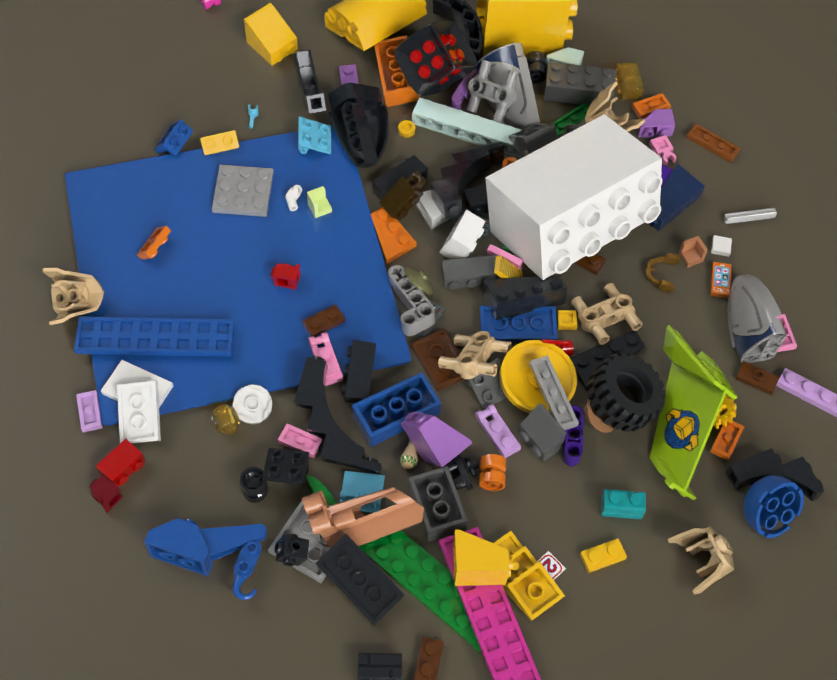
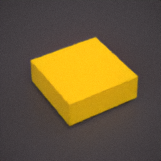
[557,310,577,330]

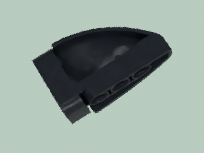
[328,83,389,168]

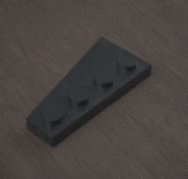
[570,331,645,392]

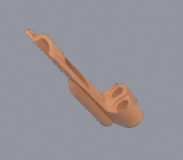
[302,487,424,548]

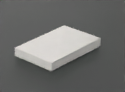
[101,360,173,408]
[117,380,161,444]

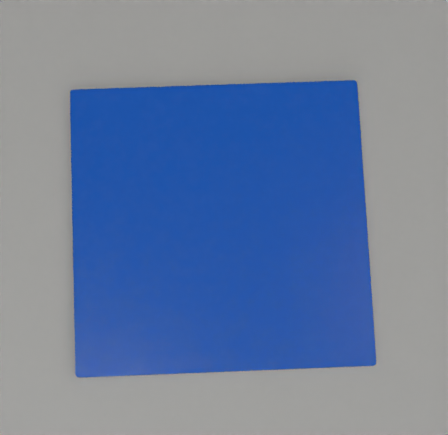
[65,125,411,426]

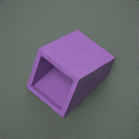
[400,412,472,467]

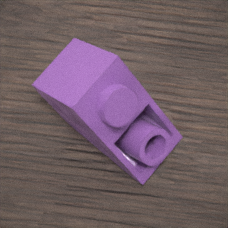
[638,109,675,138]

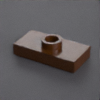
[736,361,779,395]

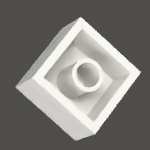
[439,210,485,260]

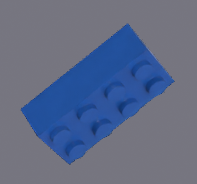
[352,372,441,447]

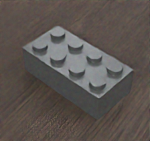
[544,62,616,106]

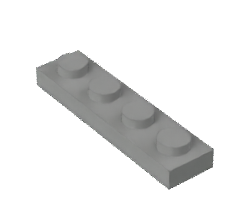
[529,355,579,430]

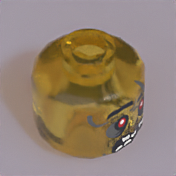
[211,404,240,435]

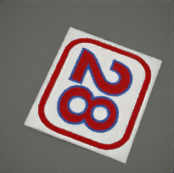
[537,551,566,580]

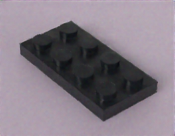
[315,534,405,626]

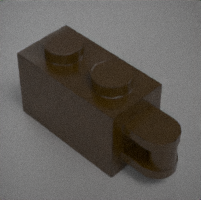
[379,171,426,220]

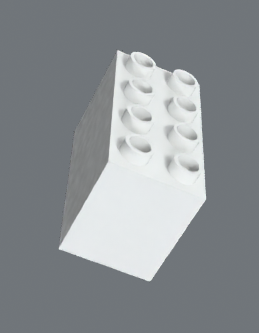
[485,114,662,280]

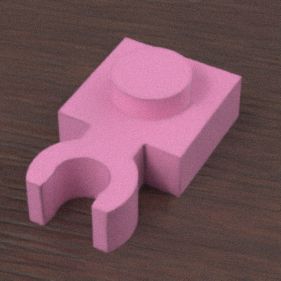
[649,135,676,166]

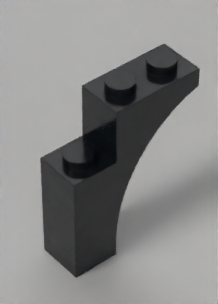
[293,49,326,114]
[726,448,824,501]

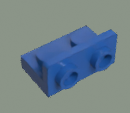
[154,119,193,156]

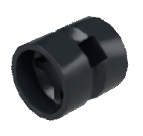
[525,51,546,84]
[240,467,269,503]

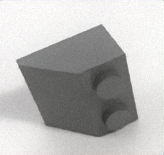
[509,123,559,157]
[518,403,566,462]

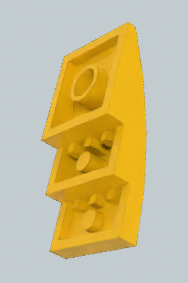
[494,531,565,621]

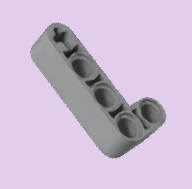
[388,265,435,336]

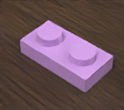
[76,390,103,432]

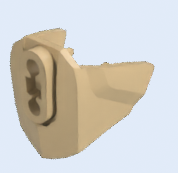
[585,81,645,132]
[43,268,104,325]
[667,526,734,595]

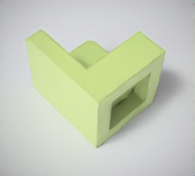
[307,186,332,218]

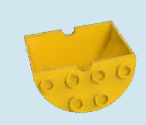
[324,0,427,51]

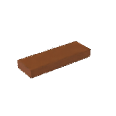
[686,124,741,163]

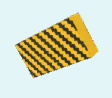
[494,255,523,278]

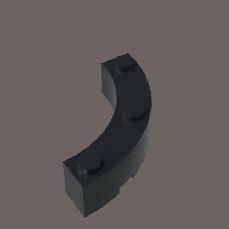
[433,0,483,62]

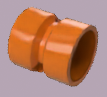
[479,454,506,491]

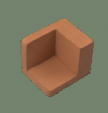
[678,236,708,268]

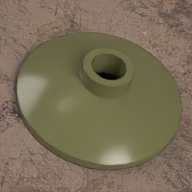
[404,267,434,295]

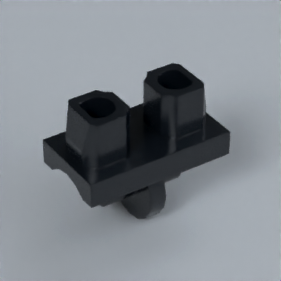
[445,454,479,490]

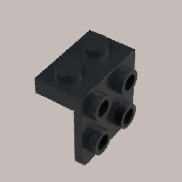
[263,448,309,484]

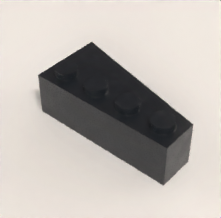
[482,275,567,320]

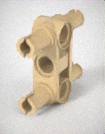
[571,283,643,345]
[438,331,512,379]

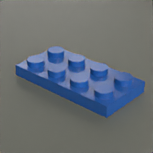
[480,306,558,343]

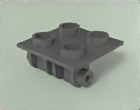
[466,358,507,410]

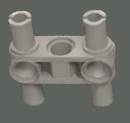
[466,60,519,123]

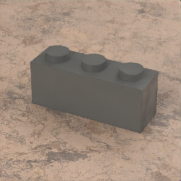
[441,255,500,290]

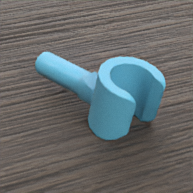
[248,104,259,129]

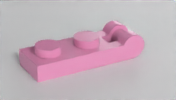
[308,332,343,386]

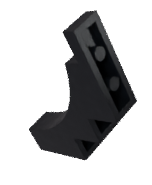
[430,142,504,219]
[294,356,382,475]

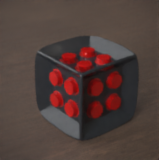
[394,20,478,96]

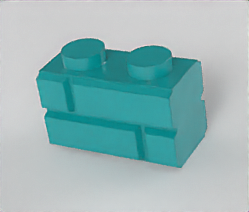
[601,489,646,519]

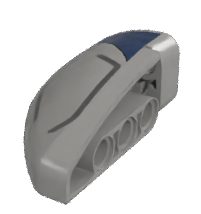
[476,43,540,130]
[727,274,786,363]

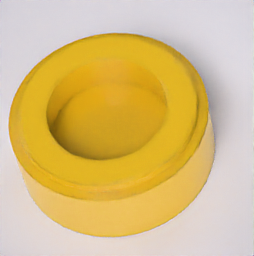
[398,120,415,138]

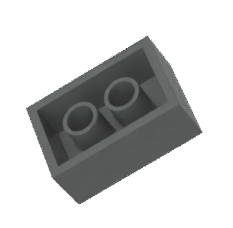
[408,466,468,542]

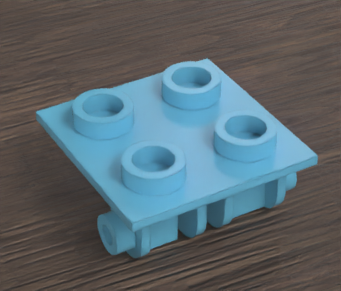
[298,116,331,155]
[340,471,385,513]

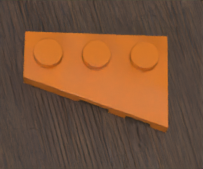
[371,207,417,264]

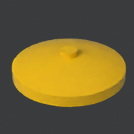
[499,340,577,414]

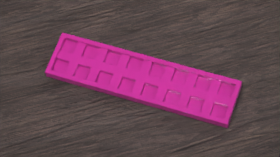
[439,527,541,680]

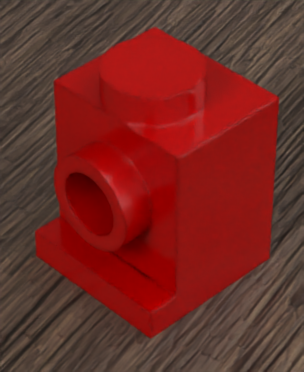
[271,263,301,290]

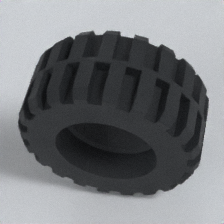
[587,353,666,432]

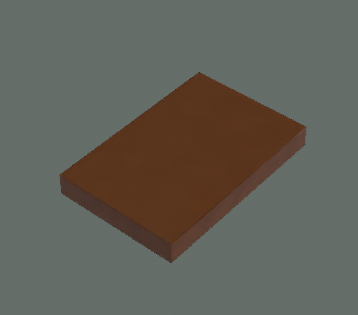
[410,328,464,392]

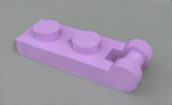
[475,404,521,458]

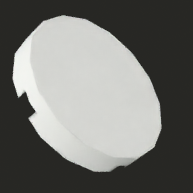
[233,384,273,424]

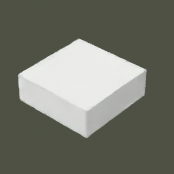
[711,235,732,257]

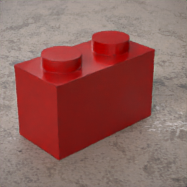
[95,439,146,487]

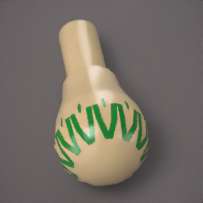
[400,439,418,470]

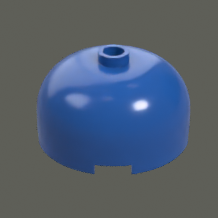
[743,475,804,538]

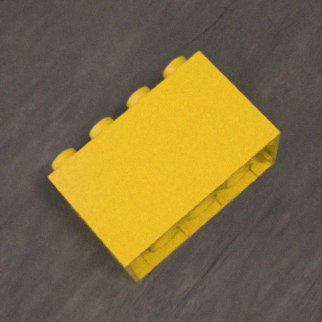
[476,0,577,57]

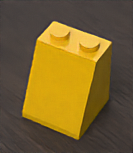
[244,3,298,66]
[453,530,513,586]

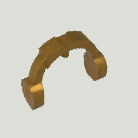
[645,253,680,292]

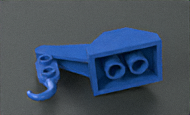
[144,518,267,600]

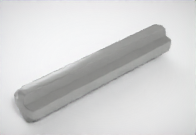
[724,207,777,224]

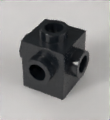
[274,534,309,566]

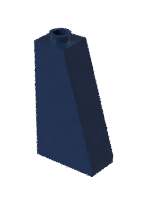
[648,164,705,231]

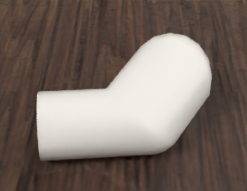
[285,185,302,211]

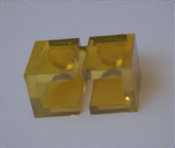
[615,62,644,101]

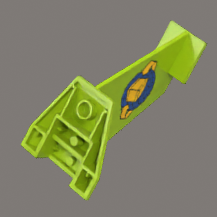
[649,325,738,501]

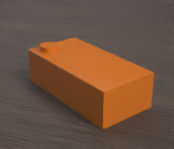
[374,35,420,107]

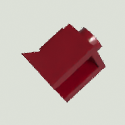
[89,475,123,514]

